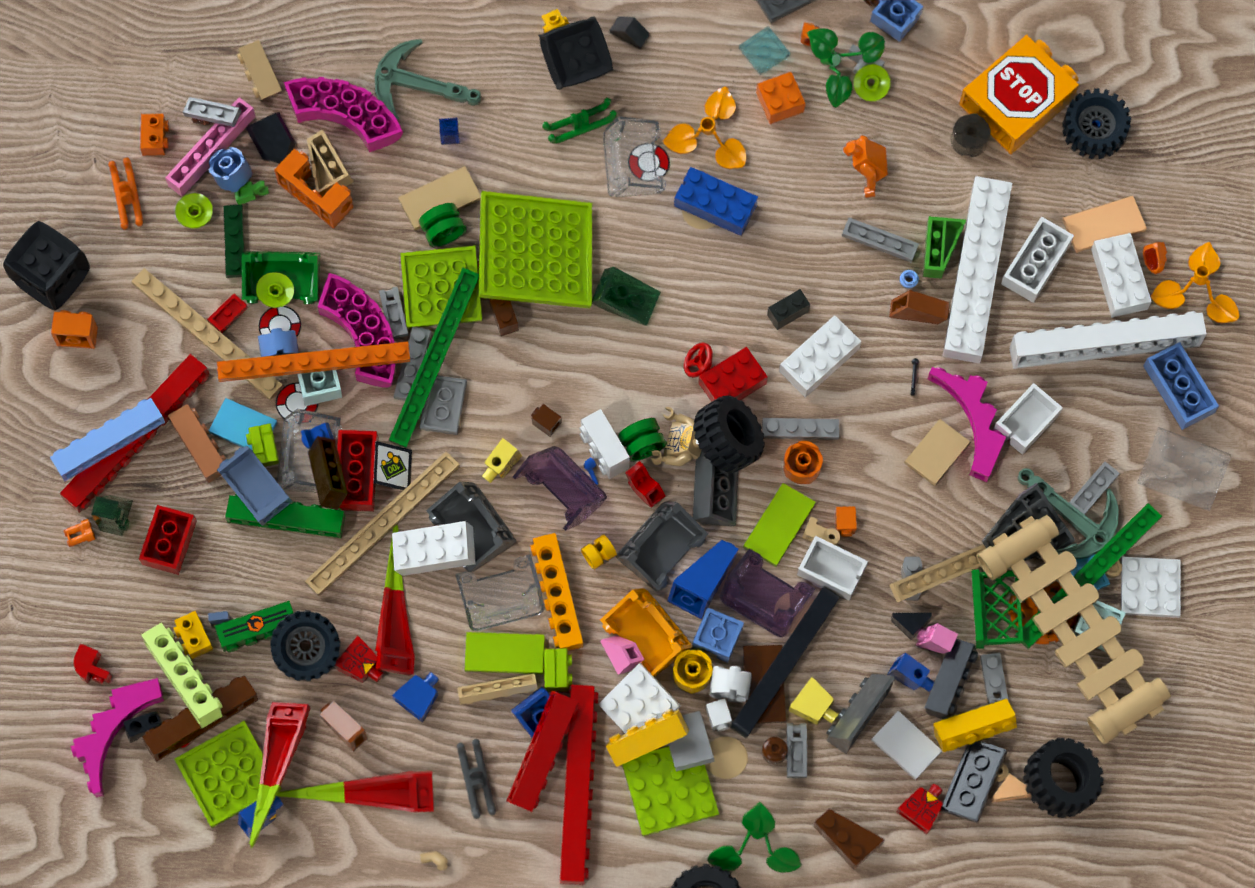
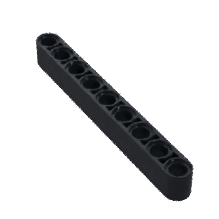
[730,587,840,739]

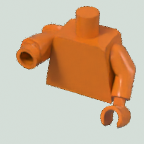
[843,135,888,198]

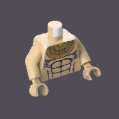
[651,407,702,467]

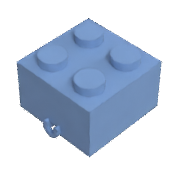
[870,0,923,42]

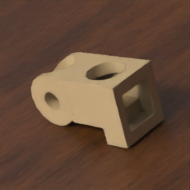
[802,517,840,546]

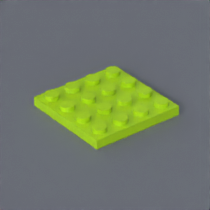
[400,246,483,329]
[174,721,282,828]
[622,747,719,837]

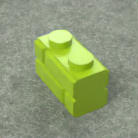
[246,423,279,467]
[544,649,572,692]

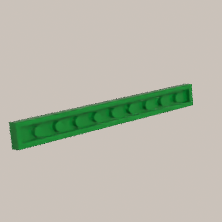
[389,267,479,448]
[1014,503,1162,650]

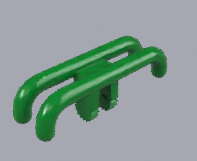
[542,97,617,144]

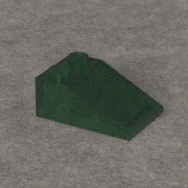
[592,266,661,326]

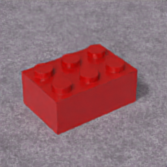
[698,347,768,402]
[139,505,197,575]

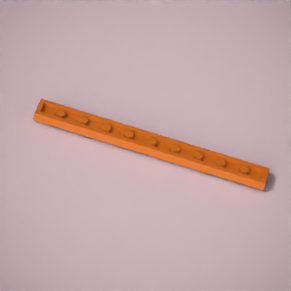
[217,342,410,382]

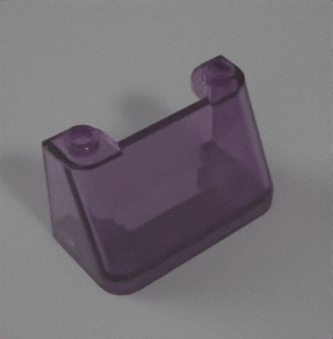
[720,548,815,637]

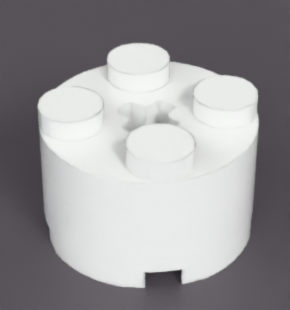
[709,666,751,702]

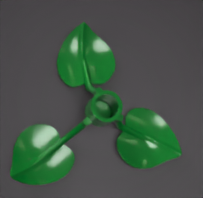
[807,28,885,108]
[707,802,802,873]

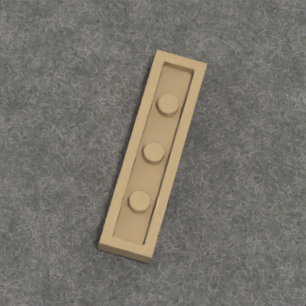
[457,673,538,705]

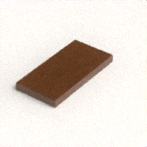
[743,645,786,724]

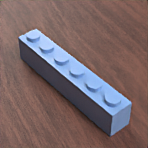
[50,398,165,481]

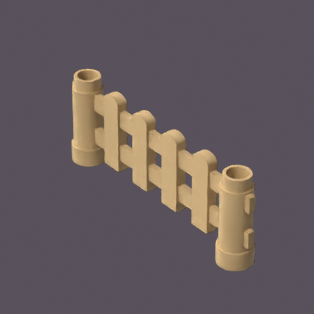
[976,515,1171,744]

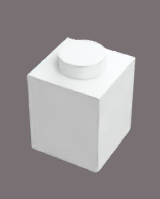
[705,699,732,732]

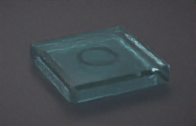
[739,26,790,75]

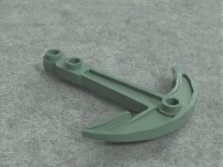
[375,39,481,120]
[1018,468,1119,560]

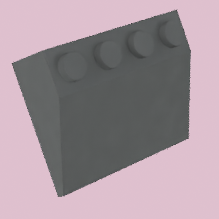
[826,674,895,754]

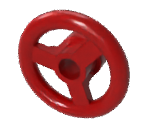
[683,342,713,378]

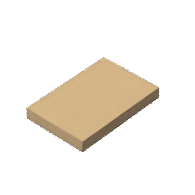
[904,419,970,486]

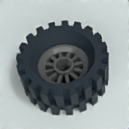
[1062,88,1131,159]
[270,610,340,681]

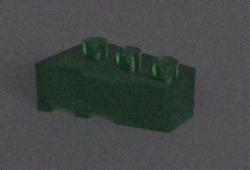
[91,495,133,536]

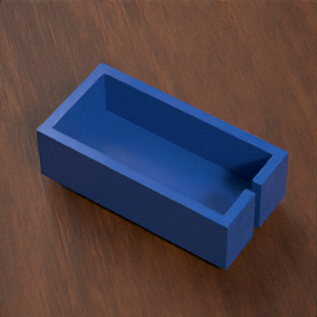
[674,167,758,236]

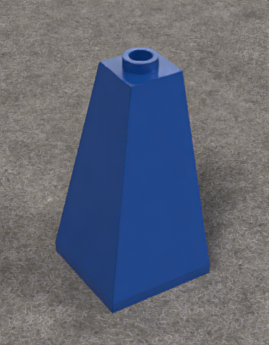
[667,540,739,619]

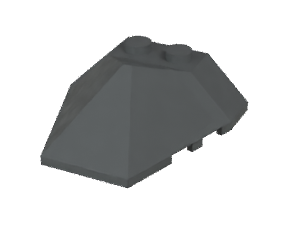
[982,483,1075,561]

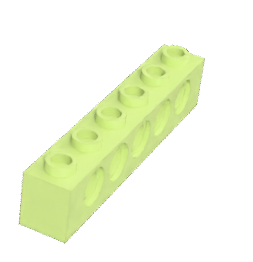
[141,623,222,728]

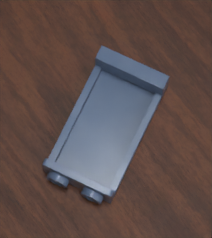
[217,446,293,526]

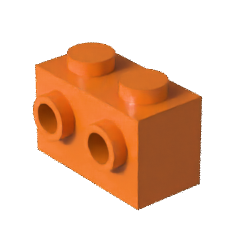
[140,114,169,156]

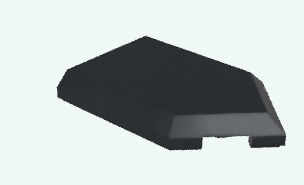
[246,112,296,164]

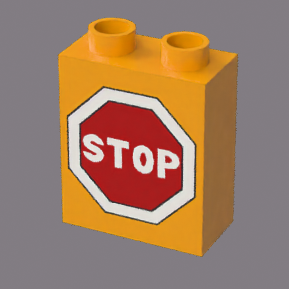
[959,34,1079,155]

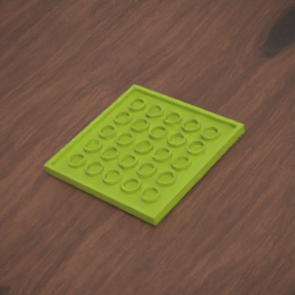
[479,191,592,309]

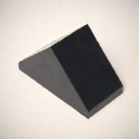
[609,16,650,49]
[891,613,932,640]

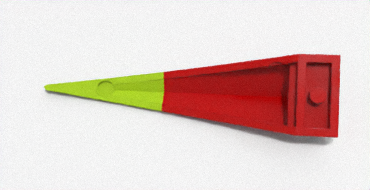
[375,525,415,676]
[249,702,311,848]
[276,771,434,812]

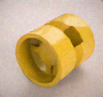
[581,534,617,570]

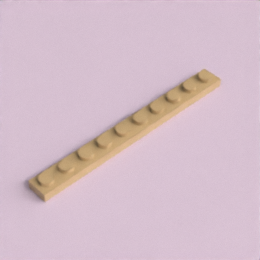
[131,268,283,401]
[305,452,460,596]

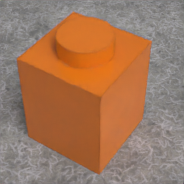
[835,506,857,537]

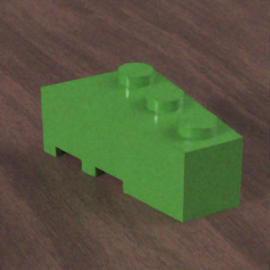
[923,216,966,279]

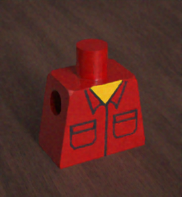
[334,635,384,683]
[896,784,943,835]

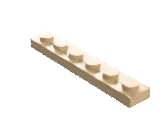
[890,544,986,603]

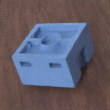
[692,608,744,663]

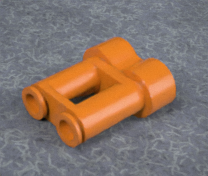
[63,518,96,547]

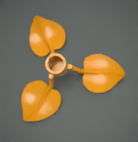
[663,86,746,169]
[1151,242,1239,323]

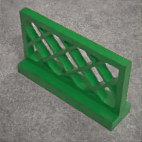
[971,569,1023,649]

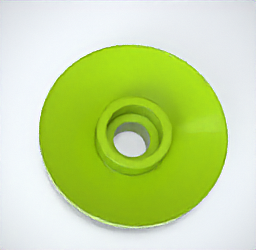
[853,64,890,101]
[175,193,213,229]
[256,272,294,308]

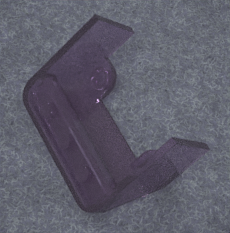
[513,446,607,531]

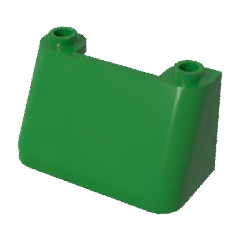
[242,251,320,304]

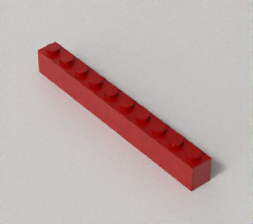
[60,354,210,513]
[560,685,598,885]

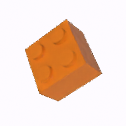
[756,72,805,124]
[51,310,98,349]

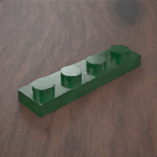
[223,204,245,278]

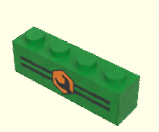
[215,601,294,652]

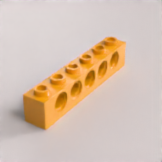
[530,533,583,651]

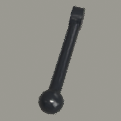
[910,358,919,396]

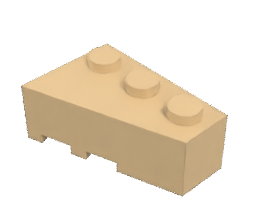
[236,40,282,102]
[307,130,354,197]

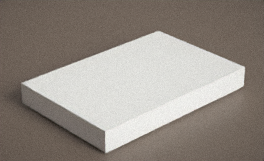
[871,711,942,780]

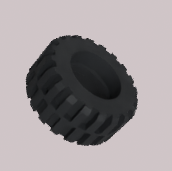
[693,396,765,473]
[1023,738,1104,818]
[671,864,740,888]

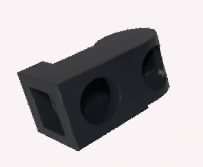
[123,711,162,743]

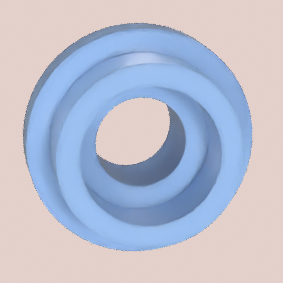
[900,270,919,288]

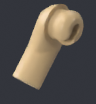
[420,851,448,871]

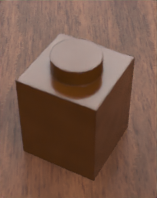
[531,404,562,437]

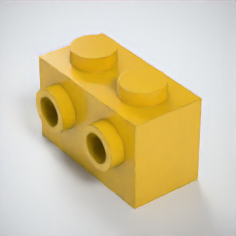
[173,610,213,659]

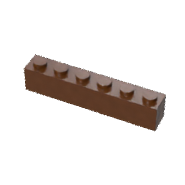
[142,675,258,762]

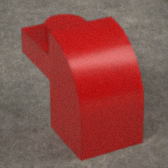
[625,461,666,508]
[74,643,112,684]

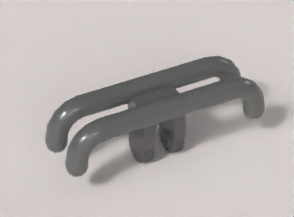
[457,739,496,819]

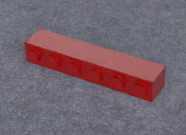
[506,691,578,812]

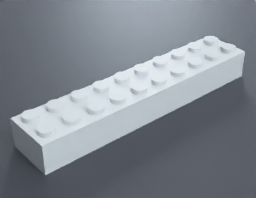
[942,176,1012,364]
[1009,311,1207,369]

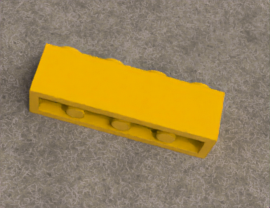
[933,698,1017,753]
[606,709,689,767]

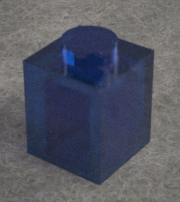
[439,118,460,145]

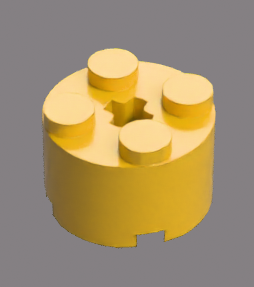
[673,650,713,694]

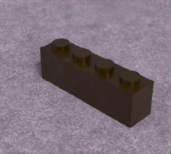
[308,436,348,510]

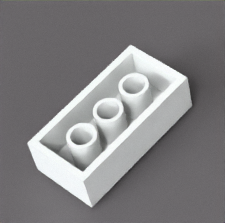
[1001,217,1074,303]
[1091,233,1152,318]
[779,315,861,398]
[392,521,476,576]

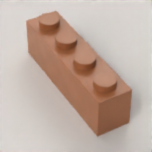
[168,404,226,483]

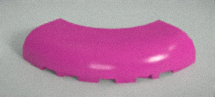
[284,77,403,152]
[318,273,396,388]

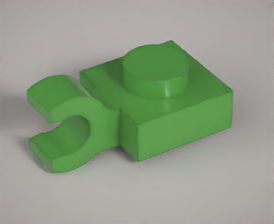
[235,180,269,205]

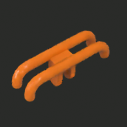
[108,157,143,230]

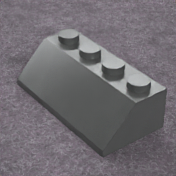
[693,450,739,526]

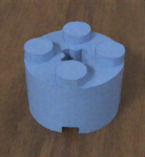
[209,147,253,192]
[258,328,299,357]

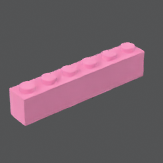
[165,97,256,197]

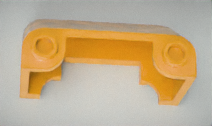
[600,588,692,677]

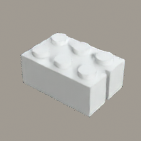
[994,383,1063,455]
[579,409,630,479]
[797,536,868,601]

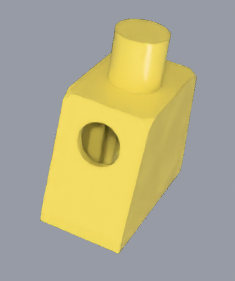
[482,438,522,483]
[789,677,839,725]

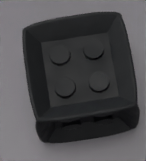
[539,16,614,89]
[3,221,90,310]

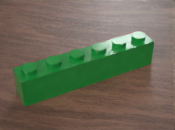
[225,494,345,539]

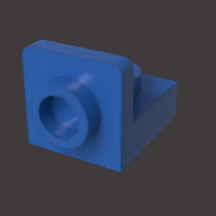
[301,423,334,449]

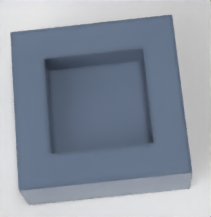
[208,611,230,626]

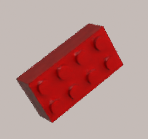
[337,430,379,512]

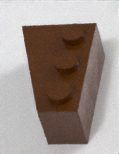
[813,809,885,870]

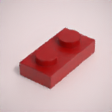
[207,293,248,333]

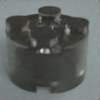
[951,113,990,157]

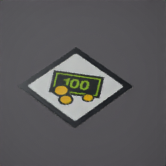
[373,441,412,490]

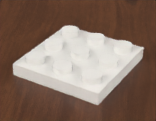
[1121,557,1181,618]
[598,663,681,734]

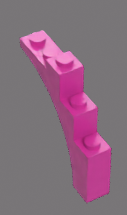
[928,367,1006,482]
[71,678,164,798]

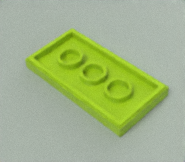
[743,483,816,567]
[464,632,545,674]

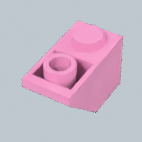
[916,624,958,654]
[600,635,644,675]

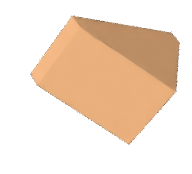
[991,773,1031,803]

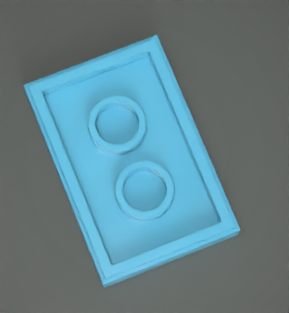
[209,398,278,452]

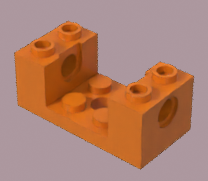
[274,148,353,229]

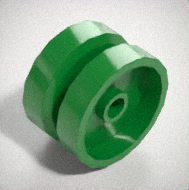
[418,203,467,247]
[618,418,667,462]

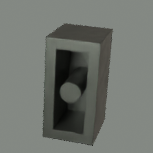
[767,289,810,330]

